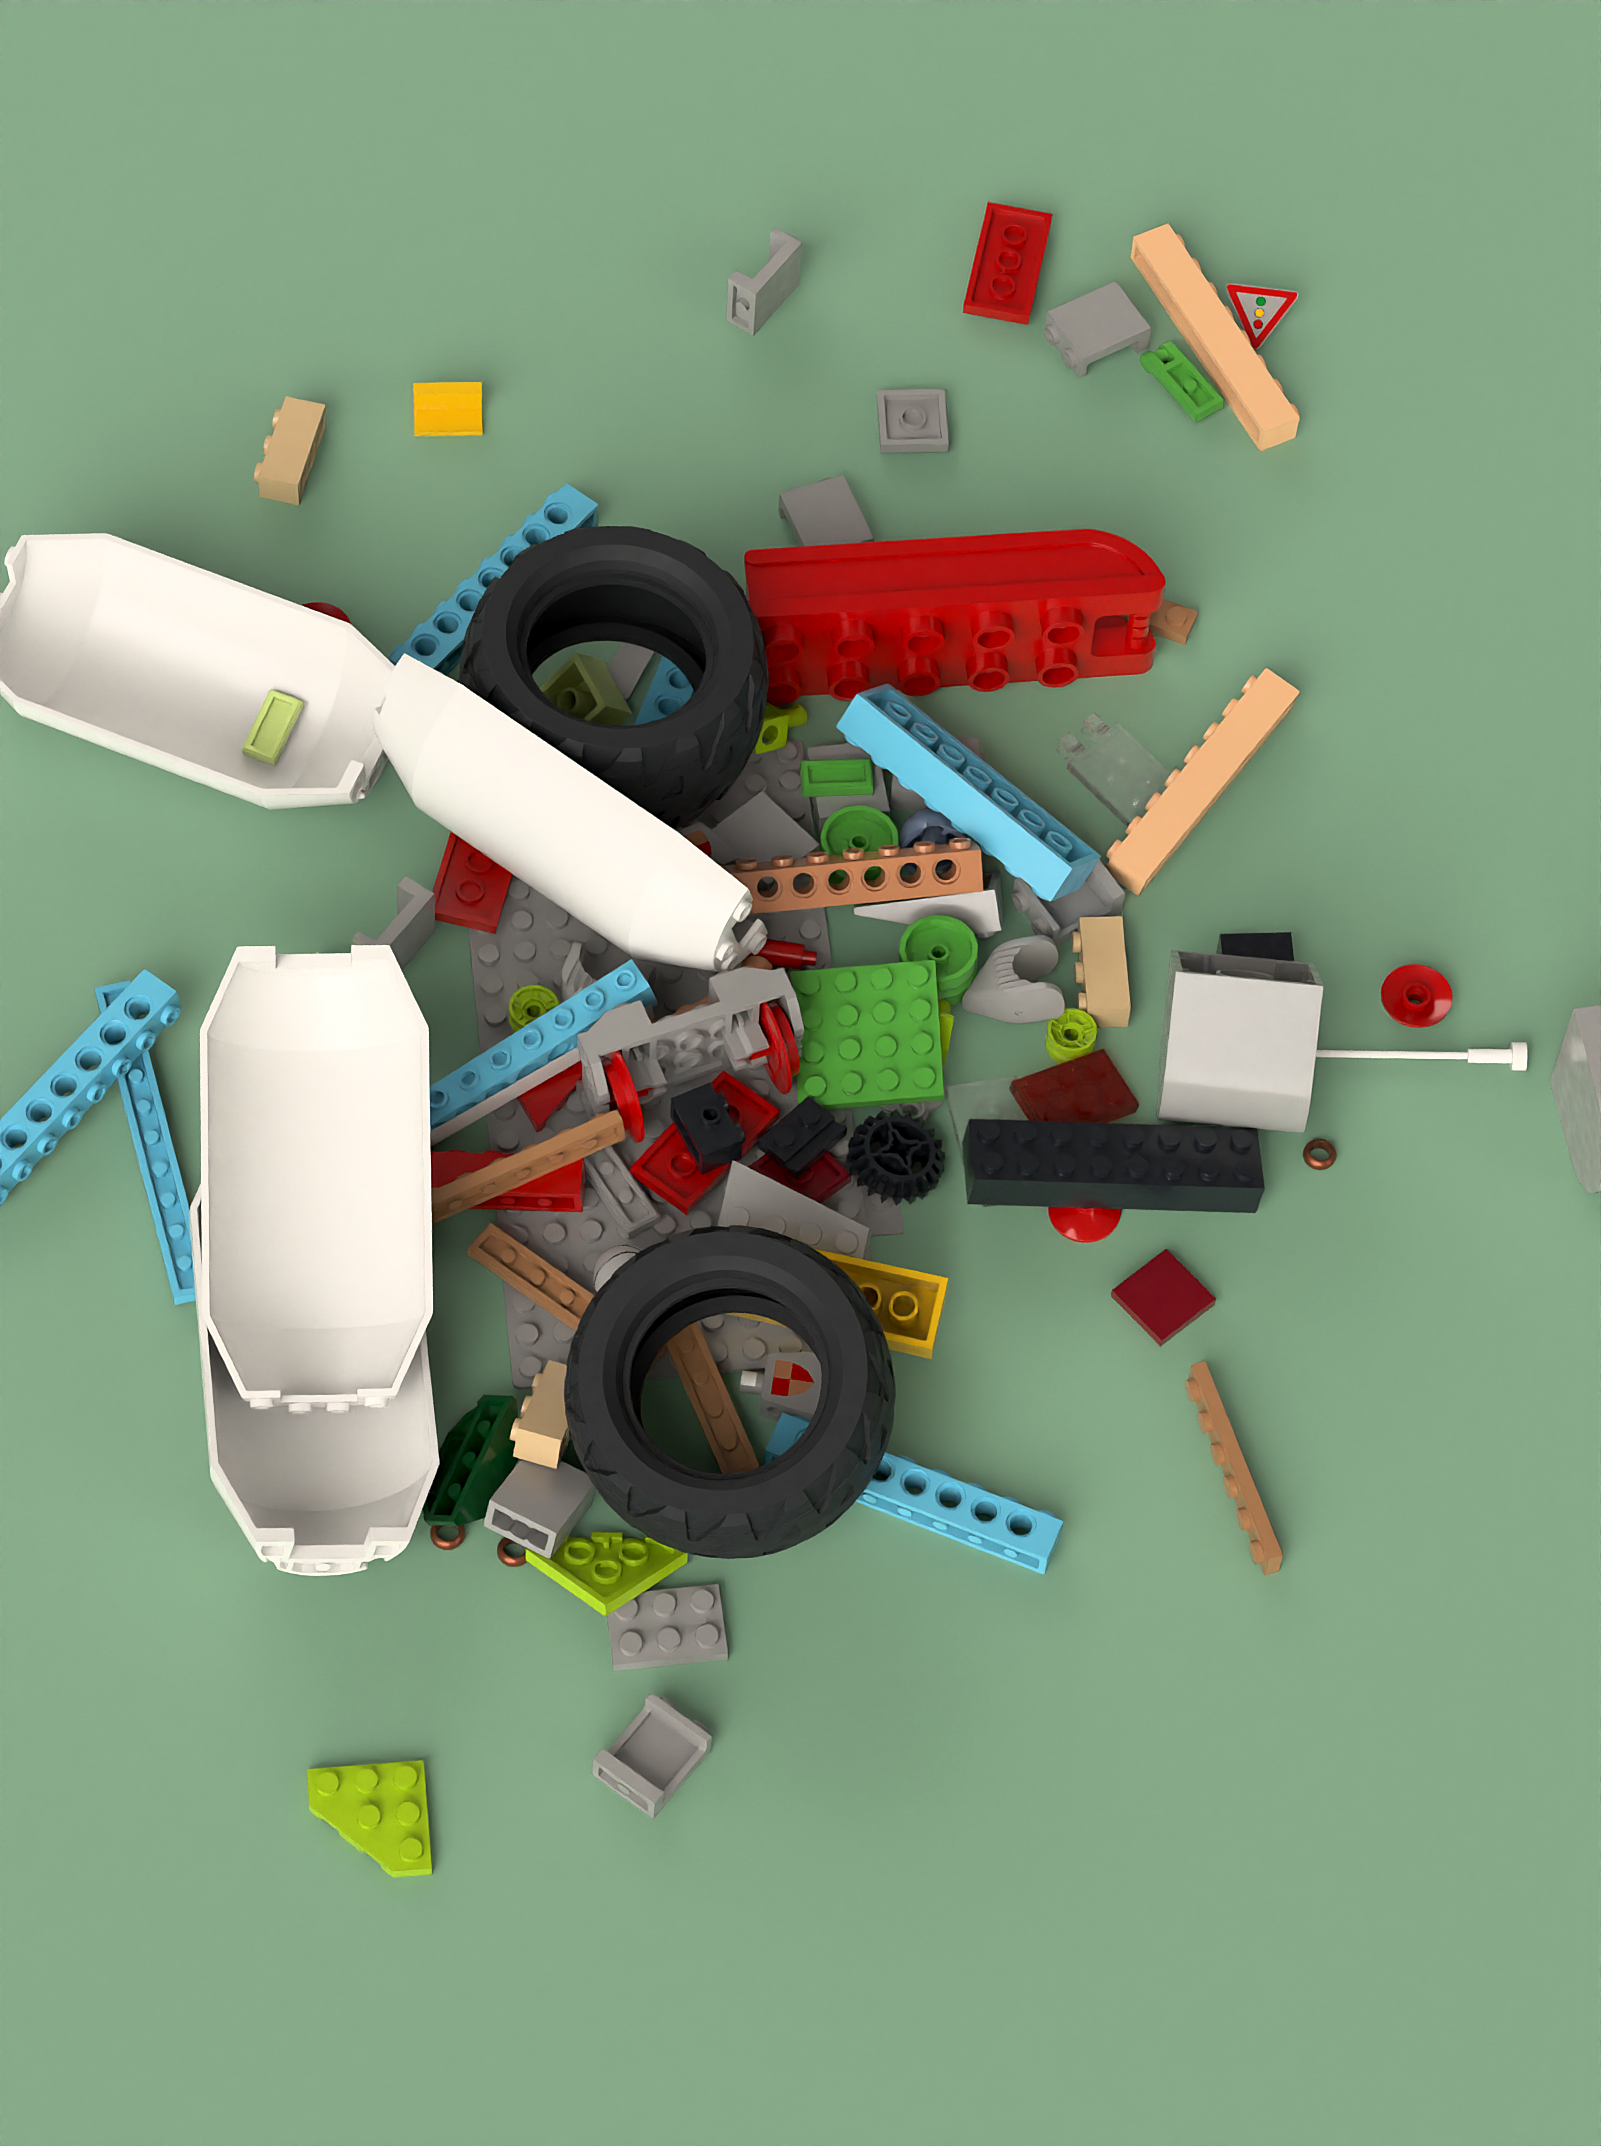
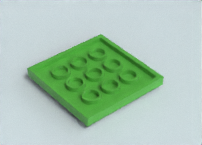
[791,960,945,1110]

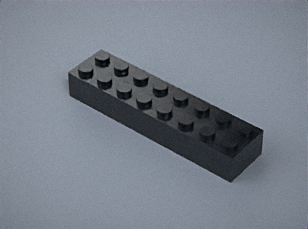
[962,1119,1265,1213]

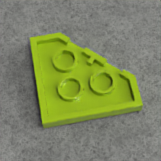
[526,1532,688,1617]
[307,1760,432,1878]

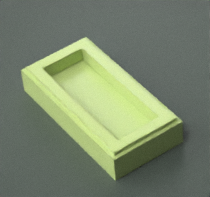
[241,689,304,766]

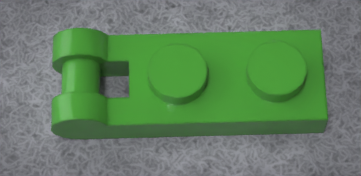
[1140,340,1224,423]

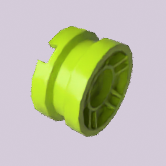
[509,985,559,1034]
[1045,1008,1097,1066]

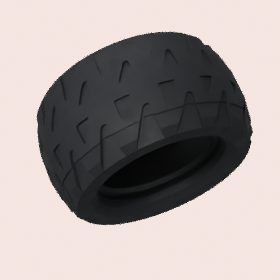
[459,526,769,829]
[564,1225,896,1559]

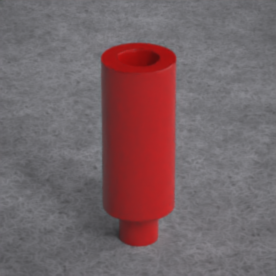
[747,939,817,970]

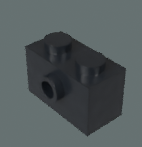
[670,1082,746,1174]

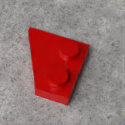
[516,1060,582,1133]

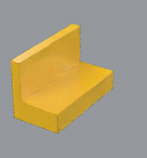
[413,382,483,436]

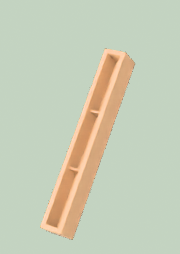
[1130,223,1300,452]
[1106,668,1300,896]

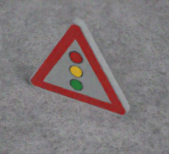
[1225,283,1299,351]

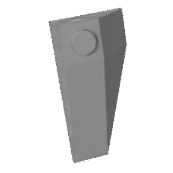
[854,871,1004,938]

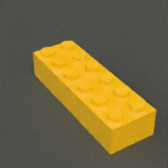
[727,1249,948,1359]

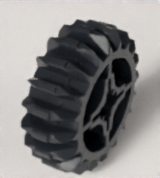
[846,1109,945,1206]

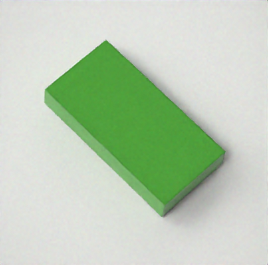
[800,758,873,797]

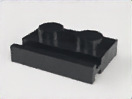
[758,1096,847,1179]

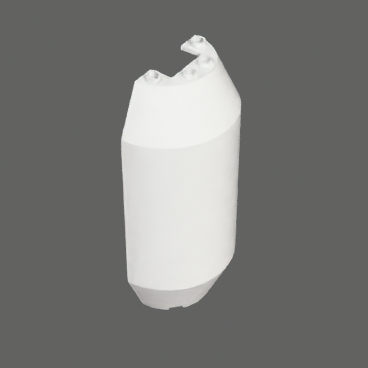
[0,533,395,810]
[373,653,768,972]
[200,945,433,1414]
[189,1184,440,1576]

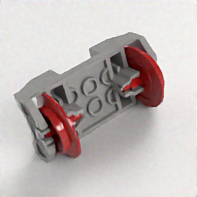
[576,967,804,1143]

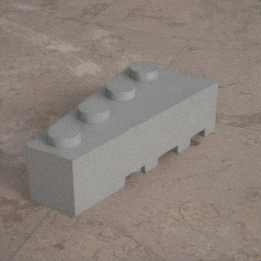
[718,1160,872,1260]

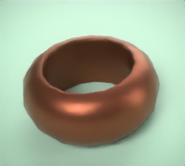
[1303,1139,1337,1170]
[430,1525,465,1550]
[497,1537,527,1567]

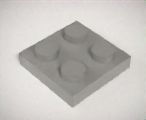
[876,389,949,453]

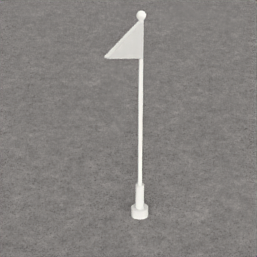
[1221,1042,1527,1127]

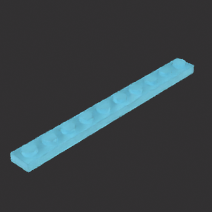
[94,980,196,1305]

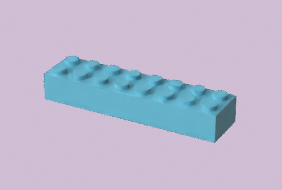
[836,683,1102,902]

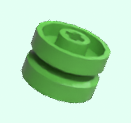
[819,805,899,884]
[899,915,978,1006]

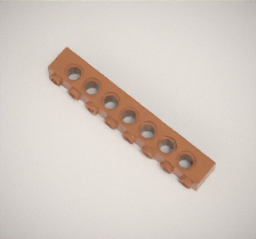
[716,838,983,914]

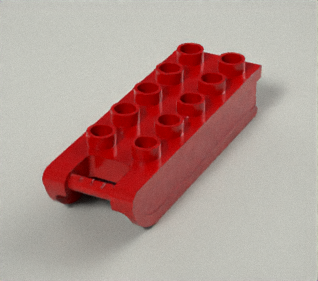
[744,528,1166,706]

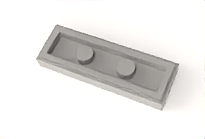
[584,1145,660,1239]

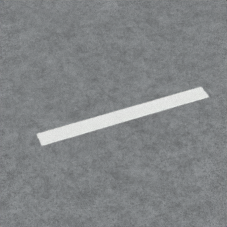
[430,1005,655,1147]

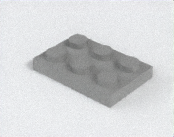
[606,1584,728,1671]

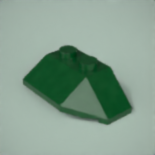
[422,1395,519,1526]

